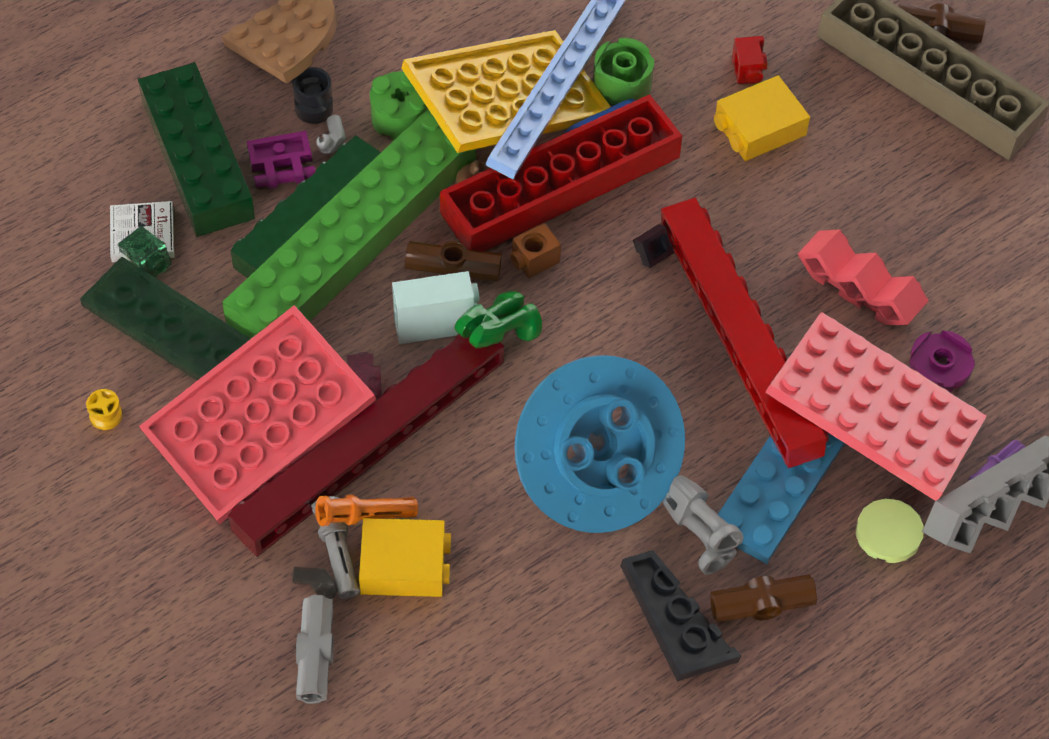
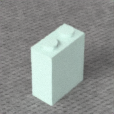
[392,271,479,344]

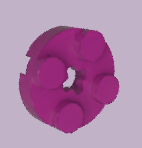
[908,330,975,393]

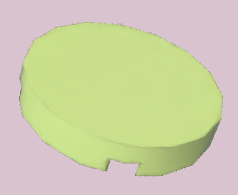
[856,498,924,563]

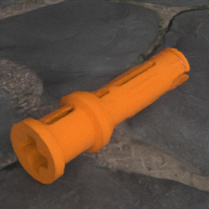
[315,495,418,526]

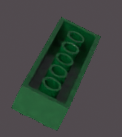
[138,62,255,237]

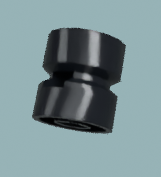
[292,67,333,124]

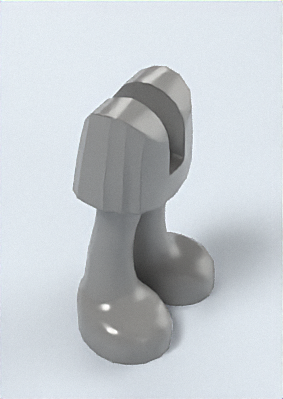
[663,475,744,575]

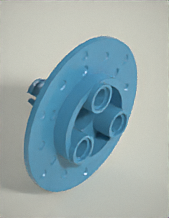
[515,355,685,533]

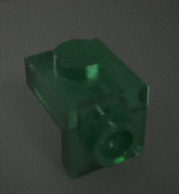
[118,226,172,281]

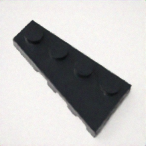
[620,550,741,682]

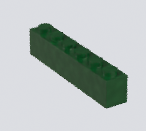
[230,135,381,278]

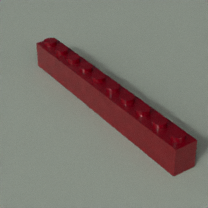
[228,334,504,557]

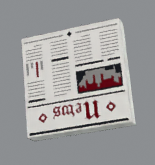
[110,201,175,262]

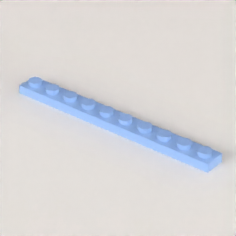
[486,0,625,179]

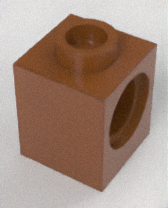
[510,223,561,278]

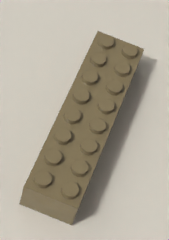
[817,0,1049,160]

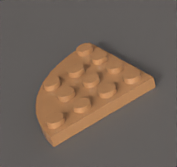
[221,0,337,84]

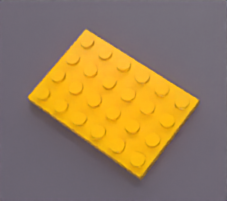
[401,30,611,153]

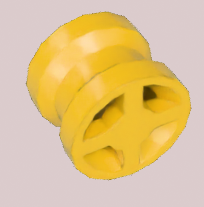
[86,389,123,430]

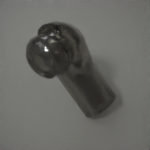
[293,566,338,599]

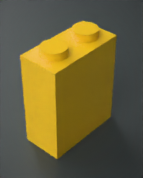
[714,75,810,162]
[359,518,451,597]

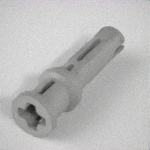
[311,496,360,599]

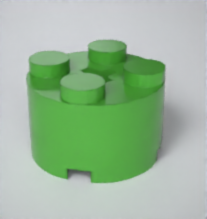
[593,38,654,105]
[370,71,428,140]

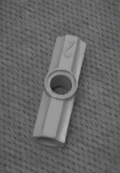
[296,595,334,704]

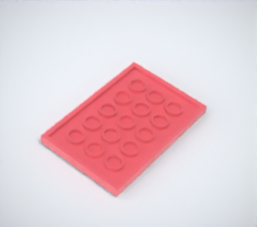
[139,305,376,524]
[765,312,987,501]

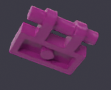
[246,131,316,189]

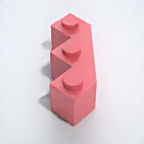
[797,229,929,325]

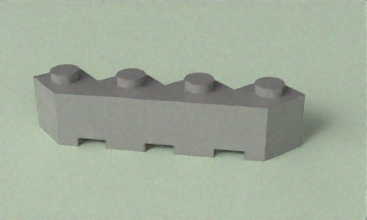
[922,435,1049,554]

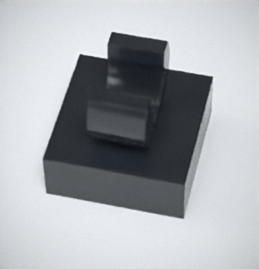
[633,224,674,268]

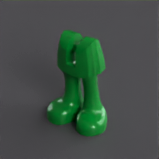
[455,291,542,348]

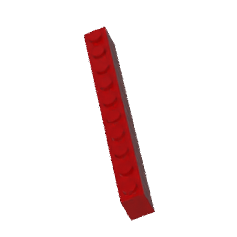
[661,197,829,469]

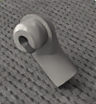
[316,115,346,154]

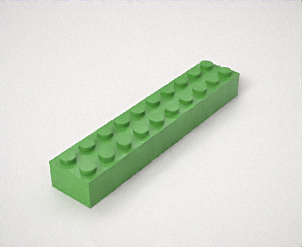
[222,109,476,340]

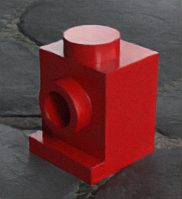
[732,36,767,84]

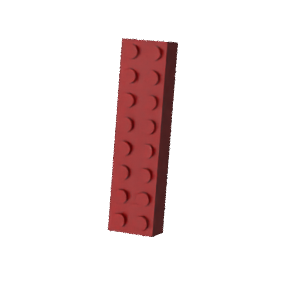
[440,94,683,251]

